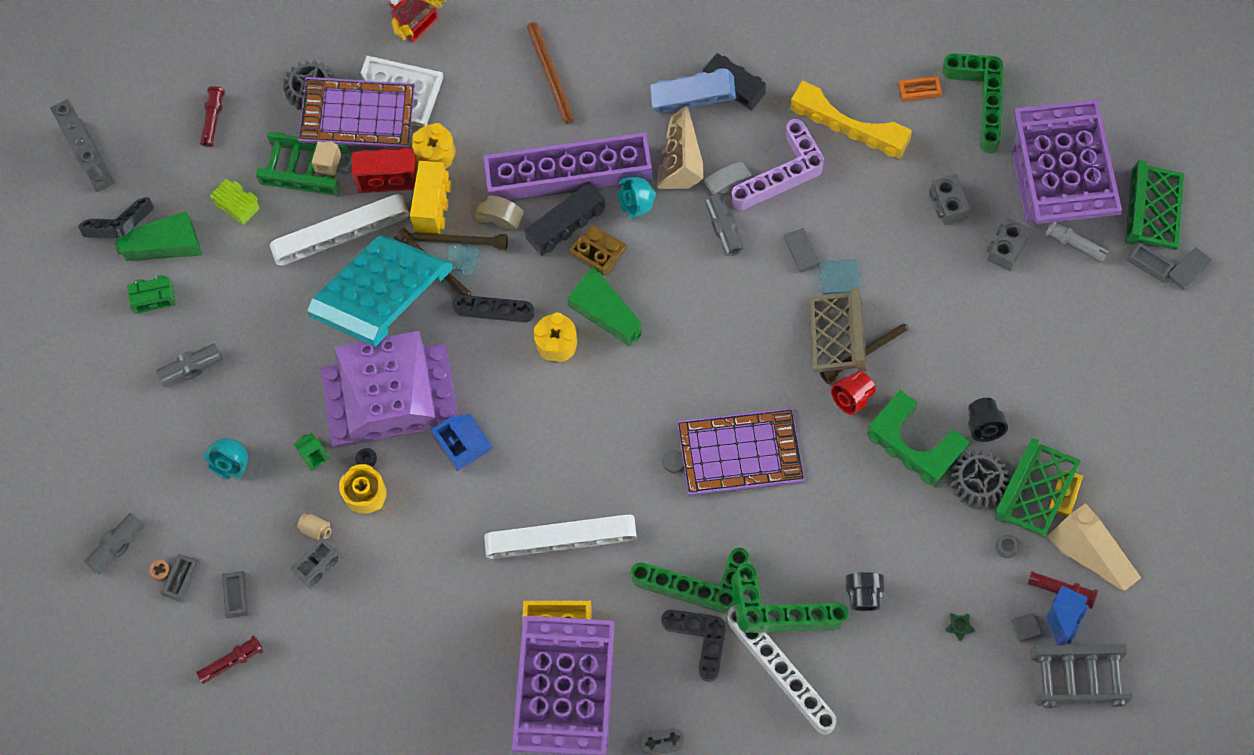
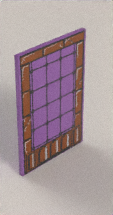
[299,77,415,148]
[677,408,805,496]

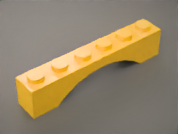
[790,80,912,159]

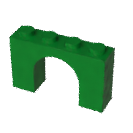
[867,390,970,487]

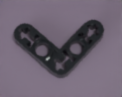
[78,197,154,238]
[661,609,726,682]

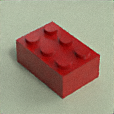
[352,148,418,193]

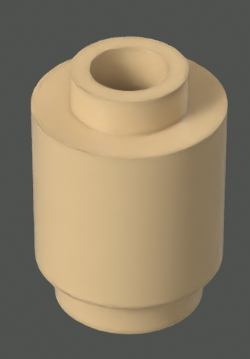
[297,513,331,541]

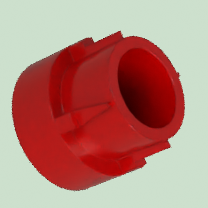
[830,371,876,415]

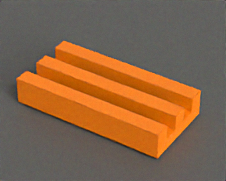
[898,76,942,102]

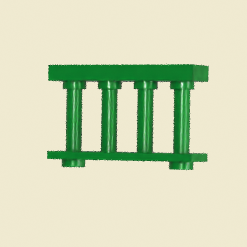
[256,132,350,196]

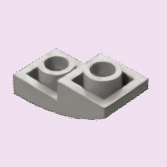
[704,162,752,195]

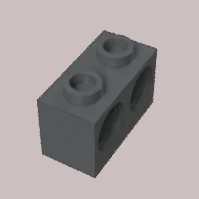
[929,174,970,225]
[987,218,1031,271]
[290,537,342,590]

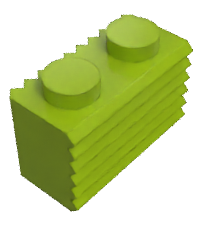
[210,179,260,226]

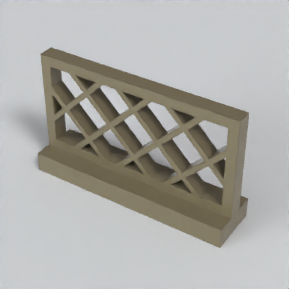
[810,288,867,373]

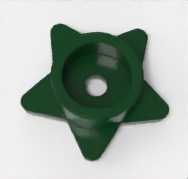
[945,613,975,641]

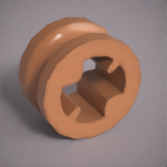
[149,560,171,582]

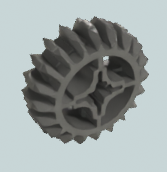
[283,59,336,110]
[950,450,1010,509]

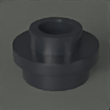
[355,448,377,467]

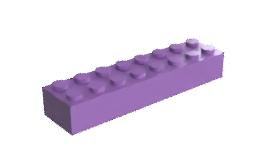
[483,132,653,200]

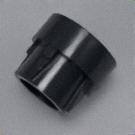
[968,397,1008,442]
[846,572,884,611]

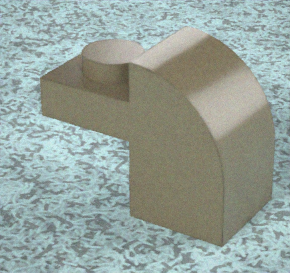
[473,196,524,230]

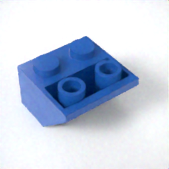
[431,414,493,471]
[1046,586,1088,645]

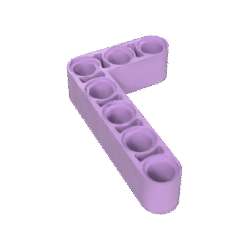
[731,119,824,210]

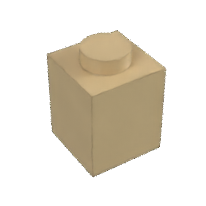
[312,141,341,176]

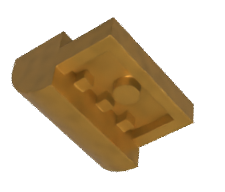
[569,225,627,276]

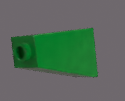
[115,211,202,261]
[567,267,642,346]

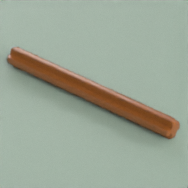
[527,22,574,124]

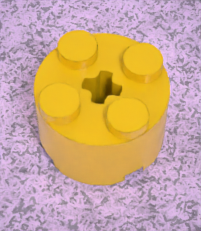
[412,123,456,169]
[534,312,578,362]
[339,464,387,514]

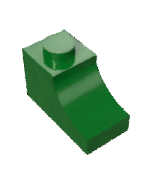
[294,432,329,471]

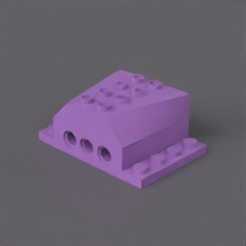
[1011,99,1122,224]
[320,331,458,449]
[512,616,615,755]

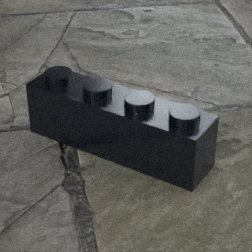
[524,182,606,256]

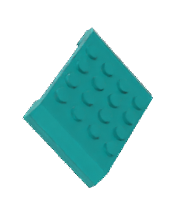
[307,235,453,347]

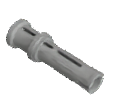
[1045,222,1109,262]

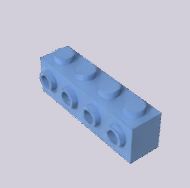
[650,69,736,114]

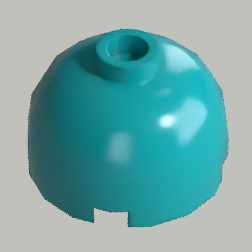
[618,177,656,219]
[203,438,249,480]

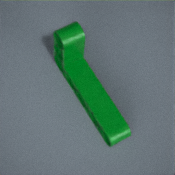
[942,53,1004,153]
[631,547,749,614]
[731,563,849,633]

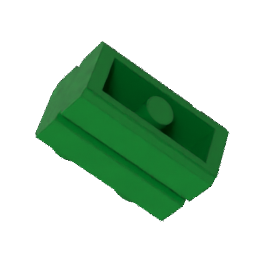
[127,275,176,314]

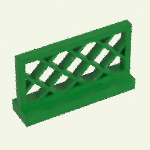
[1125,160,1184,250]
[995,437,1081,538]

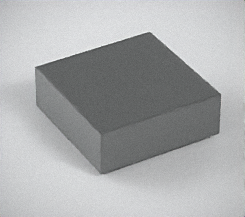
[1011,613,1041,642]

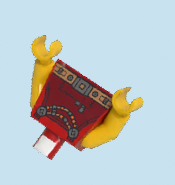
[389,0,447,43]

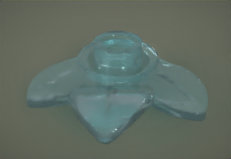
[443,243,479,275]

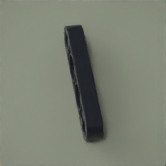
[453,295,535,322]

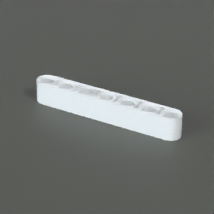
[269,194,410,265]
[484,515,637,559]
[727,606,836,735]

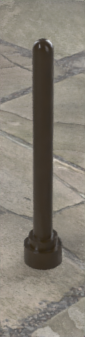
[394,228,471,296]
[411,233,508,251]
[819,324,908,384]

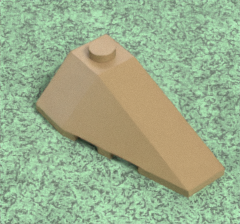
[657,106,703,189]
[1047,503,1141,592]

